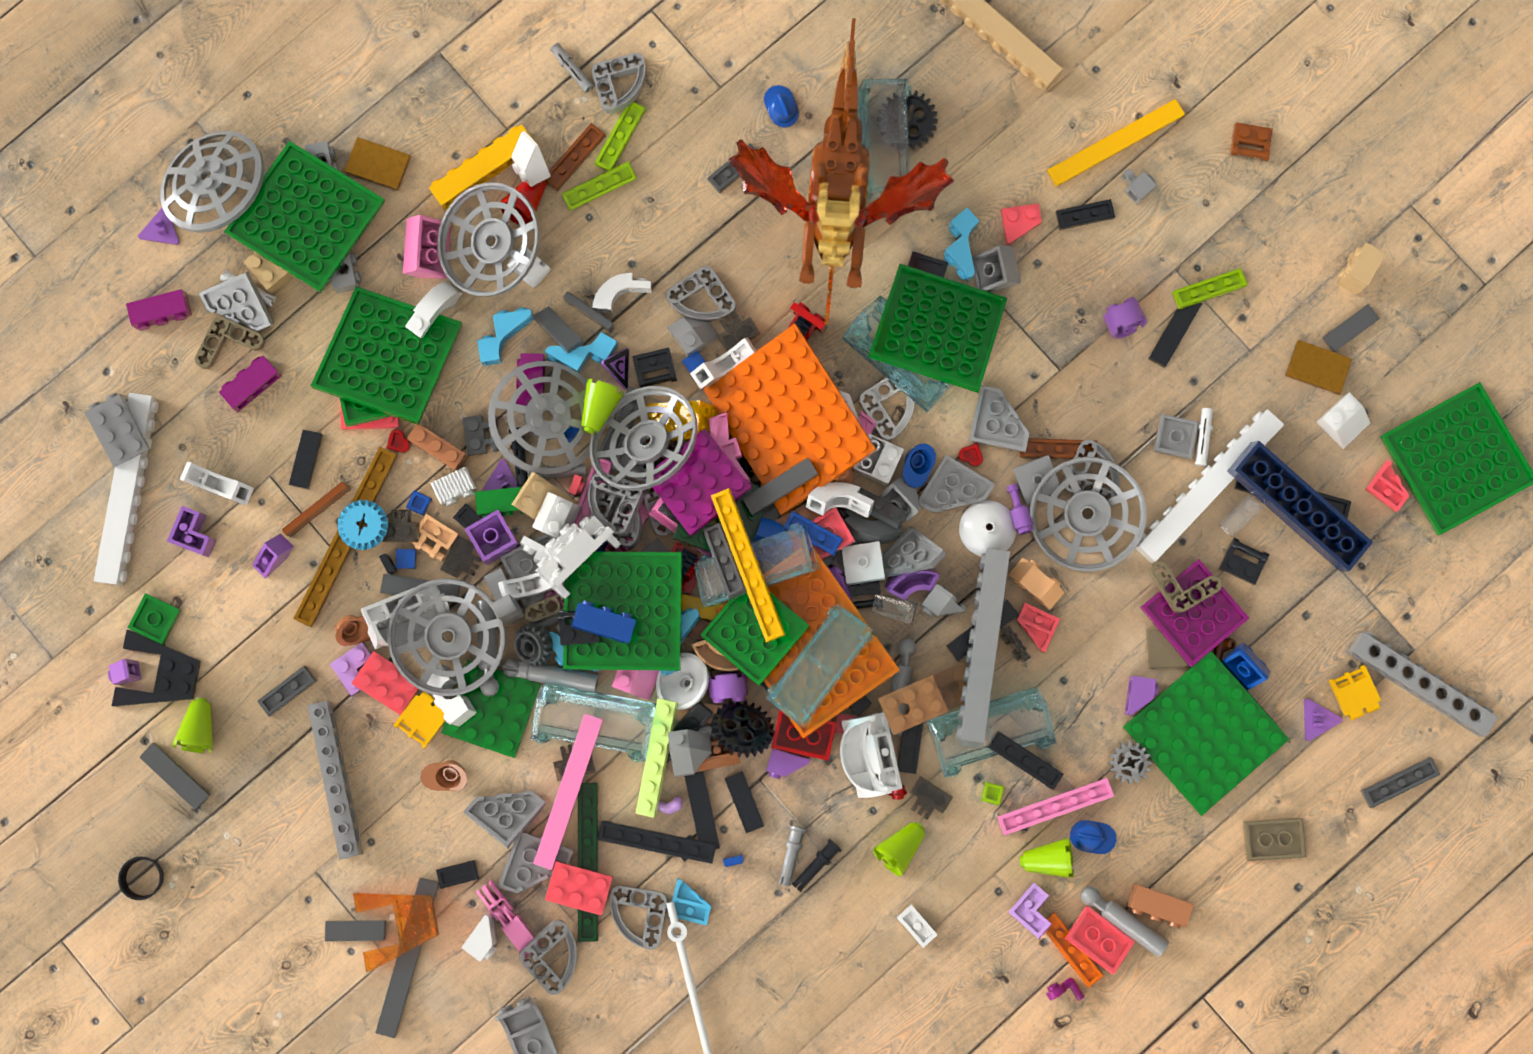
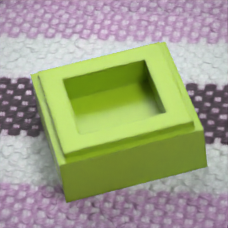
[980,782,1005,805]

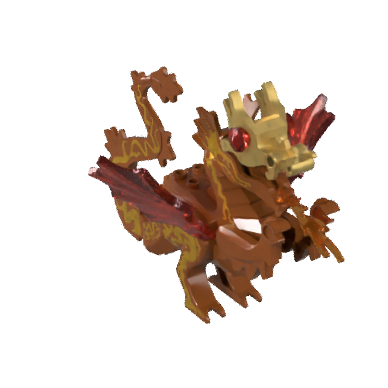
[728,18,954,325]

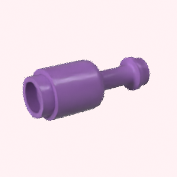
[1007,484,1034,535]

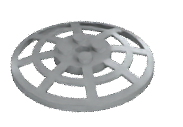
[160,131,264,233]
[437,182,540,297]
[488,361,590,475]
[590,386,698,491]
[1030,457,1147,572]
[388,578,506,696]

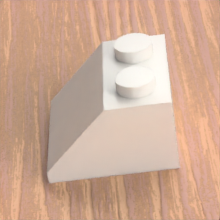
[511,131,551,187]
[1316,392,1370,449]
[532,492,581,538]
[461,912,498,962]

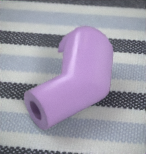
[658,796,683,814]

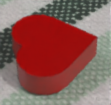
[386,429,410,453]
[958,443,983,467]

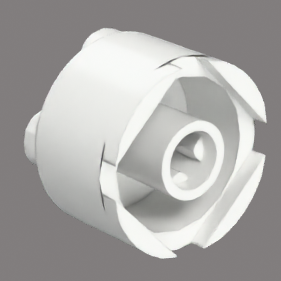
[507,246,552,288]

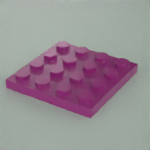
[653,429,752,536]
[1140,559,1249,667]

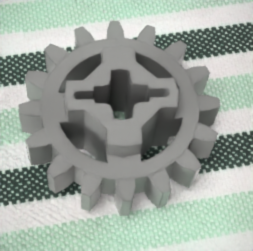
[1108,742,1152,784]

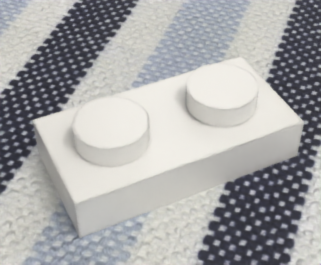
[896,905,938,948]

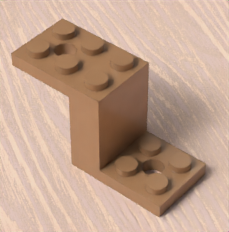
[878,662,966,735]

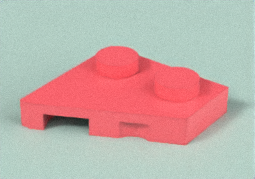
[1001,204,1042,246]
[1365,460,1409,512]
[1016,603,1060,653]

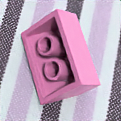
[403,215,451,279]
[612,670,659,701]

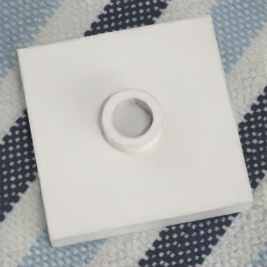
[842,541,885,586]

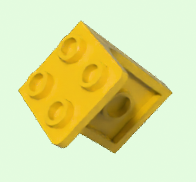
[645,400,719,442]

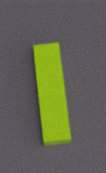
[594,102,646,171]
[561,161,637,211]
[1171,268,1248,310]

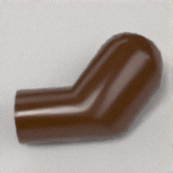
[1213,637,1236,661]

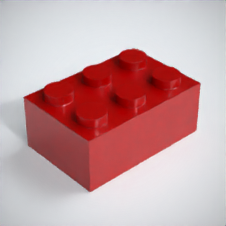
[771,710,837,761]

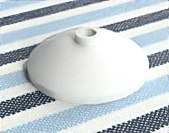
[959,500,1016,557]
[656,653,709,710]

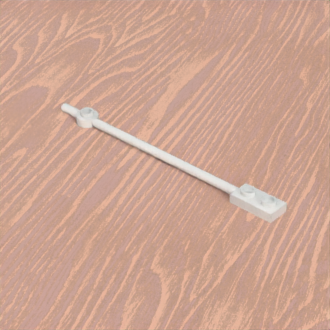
[666,901,712,1054]

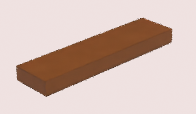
[545,123,606,192]
[1020,438,1097,459]
[282,482,351,537]

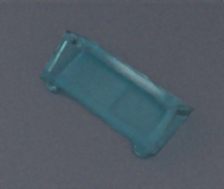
[766,604,877,728]

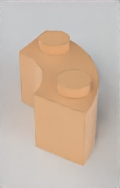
[1008,558,1065,610]
[692,640,740,672]

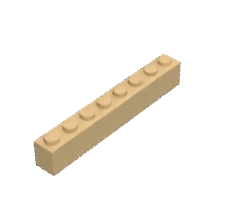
[938,0,1063,91]

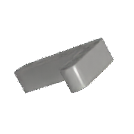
[484,568,525,625]

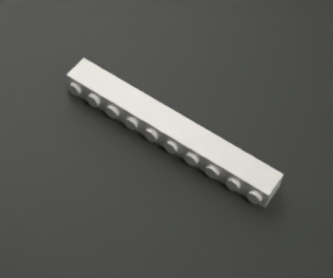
[94,393,159,586]
[1135,409,1284,563]

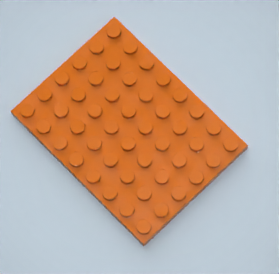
[704,324,877,515]
[715,543,900,739]

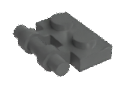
[462,414,499,456]

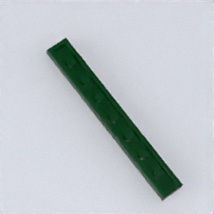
[578,783,598,942]

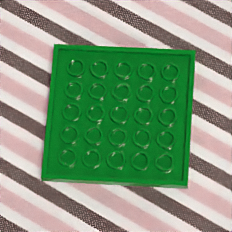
[224,141,385,293]
[868,264,1007,393]
[311,286,462,425]
[1380,382,1533,536]
[563,552,683,671]
[1123,651,1290,816]

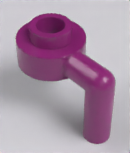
[1046,978,1085,1001]

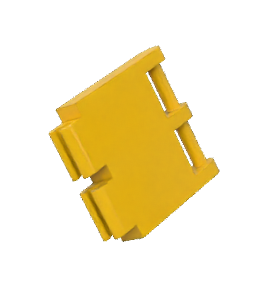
[1328,665,1381,720]
[393,691,445,749]

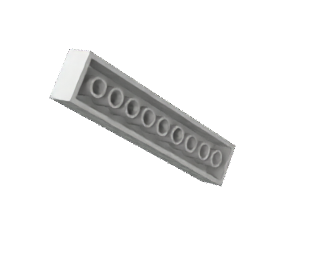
[955,548,1010,749]

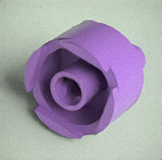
[1103,297,1148,339]
[708,671,748,703]

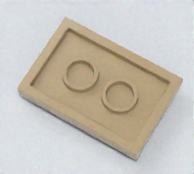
[511,472,578,520]

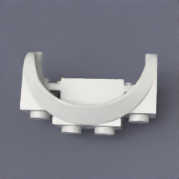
[535,516,621,598]
[361,587,450,649]
[840,712,902,798]

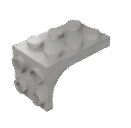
[84,393,150,467]
[495,996,559,1054]

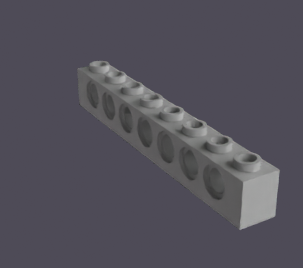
[304,141,361,294]
[1347,632,1498,737]
[308,701,363,860]

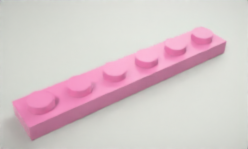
[997,778,1114,835]

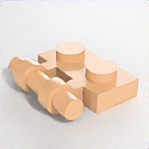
[409,514,459,562]

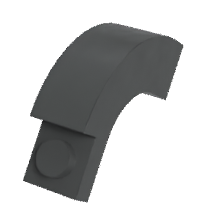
[837,507,903,545]

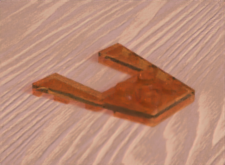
[353,893,439,972]

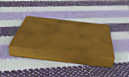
[344,137,411,191]
[1285,340,1352,395]

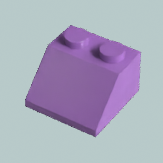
[465,510,520,565]

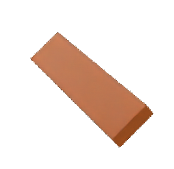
[1045,912,1104,988]

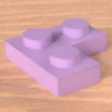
[330,642,371,696]
[1009,883,1052,939]

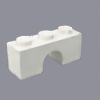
[427,664,477,727]

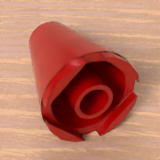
[501,180,547,224]

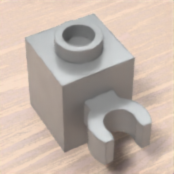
[1121,168,1157,205]

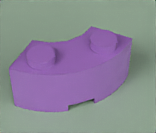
[884,568,940,600]

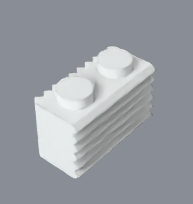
[431,467,477,507]

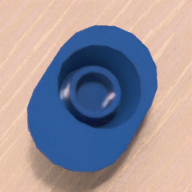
[764,85,799,128]
[903,443,936,488]
[1070,820,1117,854]

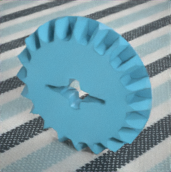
[337,500,388,550]

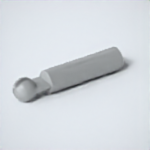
[476,600,499,696]
[888,638,916,736]
[502,658,599,693]
[1081,887,1169,957]

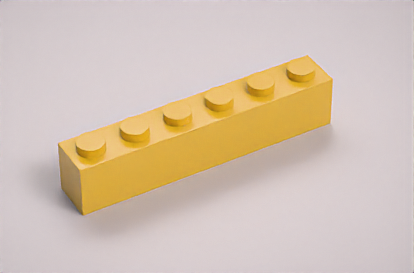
[429,124,531,211]

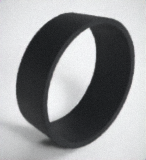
[118,856,164,900]

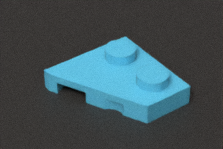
[672,878,711,926]

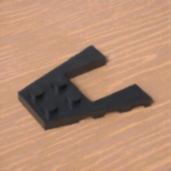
[111,630,201,707]

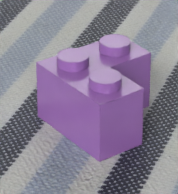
[167,506,216,558]

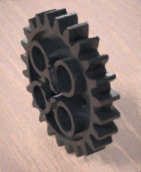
[877,89,938,151]
[711,700,775,758]

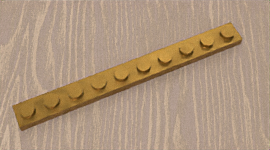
[293,446,398,628]

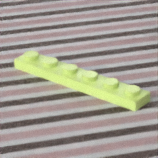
[636,698,678,818]

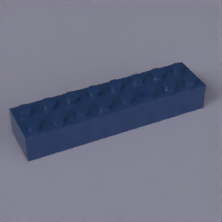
[1227,441,1373,572]

